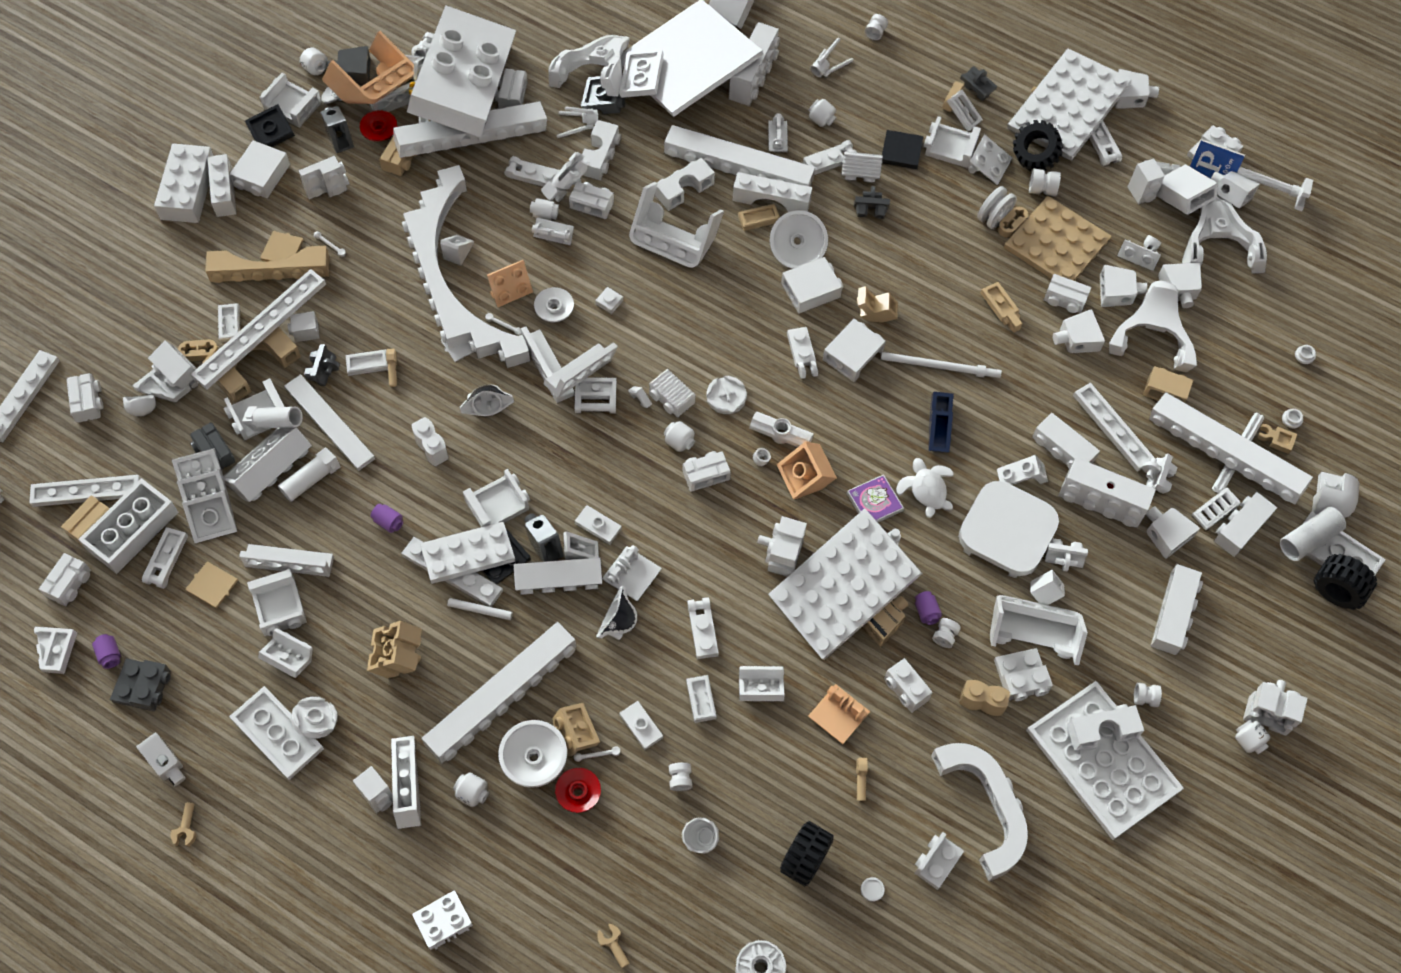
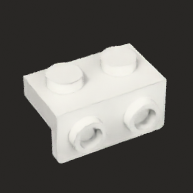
[258,628,313,678]
[739,666,784,701]

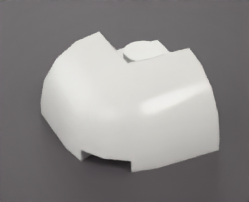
[1312,472,1360,518]

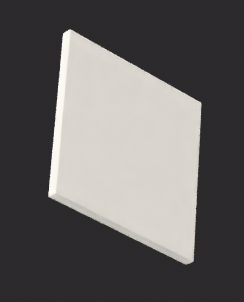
[621,0,764,117]

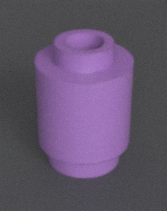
[370,504,403,533]
[915,591,942,625]
[92,634,121,669]

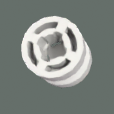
[865,14,888,40]
[932,618,961,648]
[1134,683,1162,707]
[669,762,692,791]

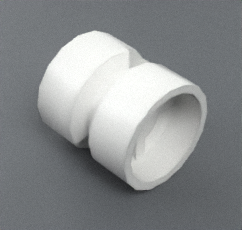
[1029,168,1061,197]

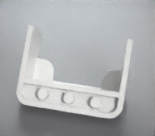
[629,182,724,268]
[990,595,1088,665]

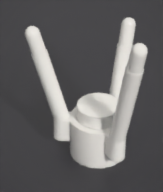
[810,38,854,77]
[557,107,598,138]

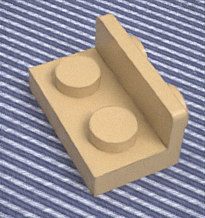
[553,703,600,757]

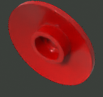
[359,110,397,142]
[555,768,601,813]

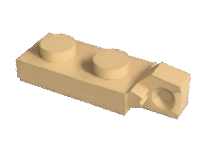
[980,282,1022,333]

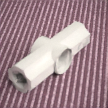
[750,412,814,447]

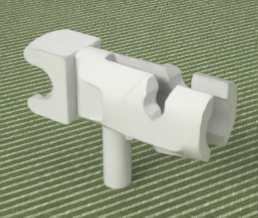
[541,152,590,202]

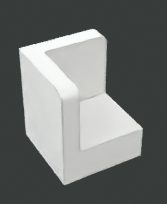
[1030,570,1065,605]

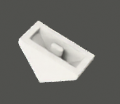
[440,235,474,265]
[563,531,599,560]

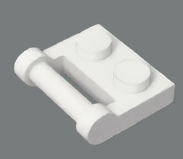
[575,378,616,414]

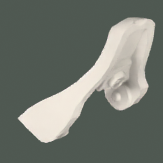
[549,35,629,97]
[1182,196,1267,273]
[1109,281,1197,373]

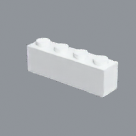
[514,558,602,595]
[1151,564,1203,655]

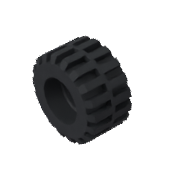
[1013,120,1063,171]
[1313,554,1377,610]
[780,821,834,887]

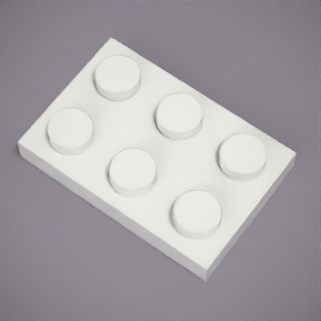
[619,49,664,98]

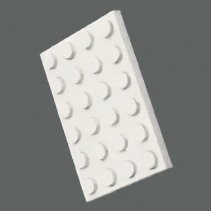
[1007,49,1132,161]
[768,508,923,660]
[1026,681,1184,840]

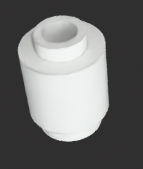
[530,198,559,221]

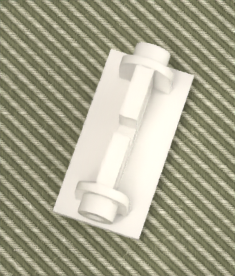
[768,114,788,152]
[532,218,574,245]
[1117,240,1161,271]

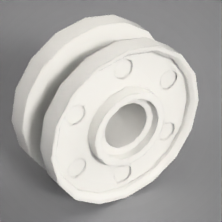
[977,186,1017,229]
[736,940,786,973]

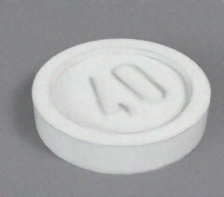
[861,877,884,902]

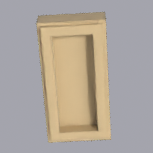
[738,203,780,231]

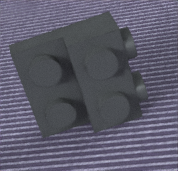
[581,76,625,114]
[110,658,171,712]

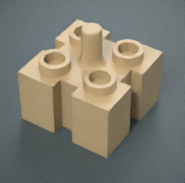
[367,621,422,679]

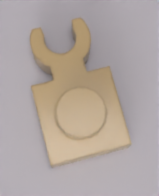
[1257,424,1297,454]

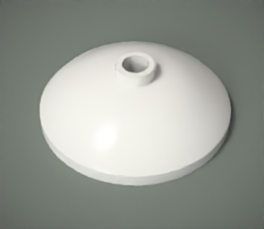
[770,210,828,269]
[498,720,567,787]

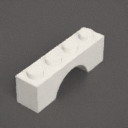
[733,172,812,212]

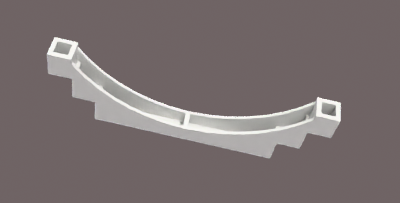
[402,165,530,368]

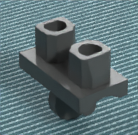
[960,66,997,101]
[854,186,890,219]
[304,344,340,386]

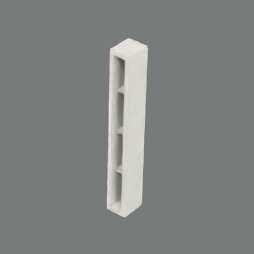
[393,101,547,158]
[664,125,815,187]
[1149,392,1313,504]
[422,622,576,764]

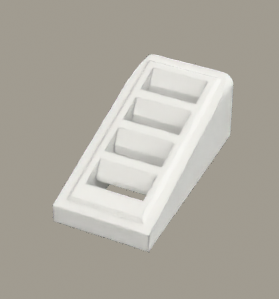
[1192,488,1241,530]

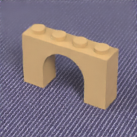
[202,327,301,403]

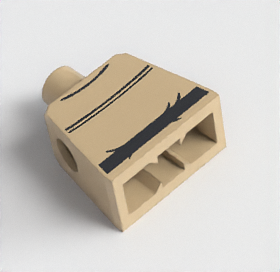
[862,596,908,647]

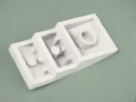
[172,448,237,543]

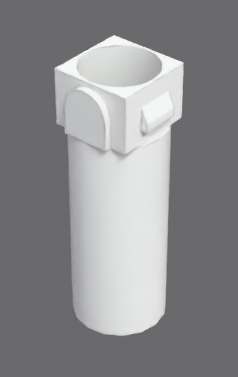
[242,406,303,431]
[278,447,341,502]

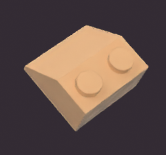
[776,441,837,499]

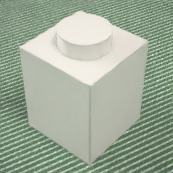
[287,311,320,342]

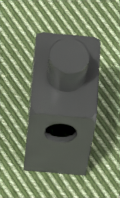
[327,46,371,85]
[321,106,354,154]
[524,513,564,562]

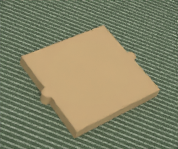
[260,231,304,262]
[185,561,238,609]

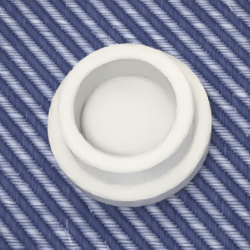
[1295,345,1316,364]
[1282,409,1303,428]

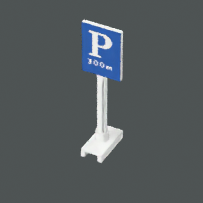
[1190,139,1313,211]

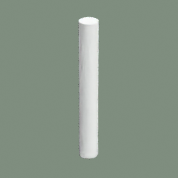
[447,598,513,620]

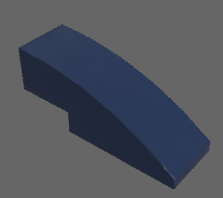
[928,391,954,453]

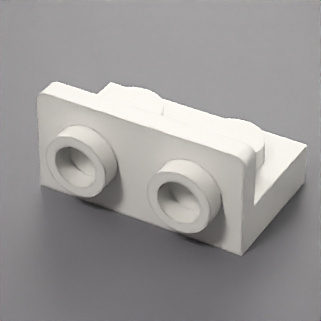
[915,832,964,890]

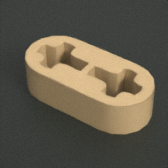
[942,81,965,113]
[998,207,1028,238]
[178,339,219,362]

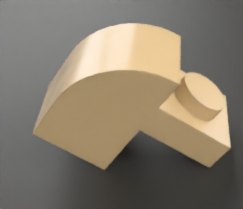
[857,286,898,322]

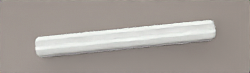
[1212,413,1264,493]

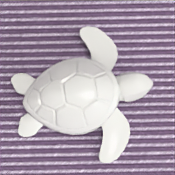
[896,458,953,518]

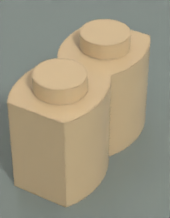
[959,680,1010,716]

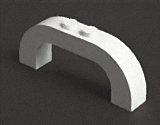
[931,743,1028,881]

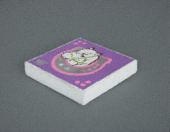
[847,474,904,522]

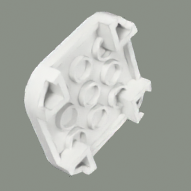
[958,481,1059,578]

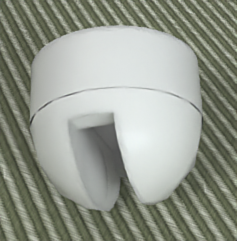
[1144,235,1161,251]
[753,448,771,466]

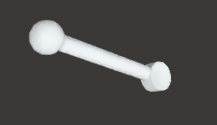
[314,231,346,257]
[485,313,521,335]
[574,746,620,762]

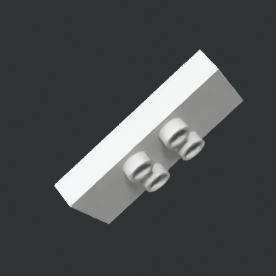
[407,5,516,138]

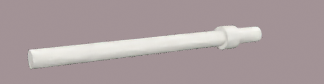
[881,352,1002,378]

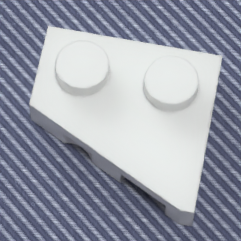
[132,369,192,402]
[34,627,77,674]

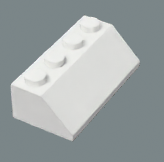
[223,427,312,502]

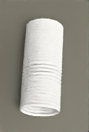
[1280,507,1346,561]

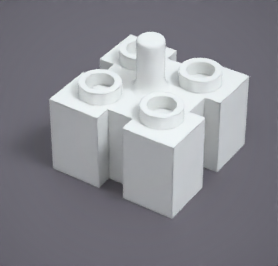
[757,516,807,577]
[1243,680,1307,736]

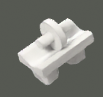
[1142,454,1177,494]
[1045,538,1088,572]

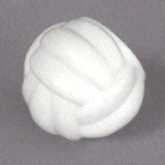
[411,45,429,57]

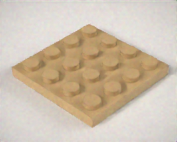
[1004,196,1111,281]

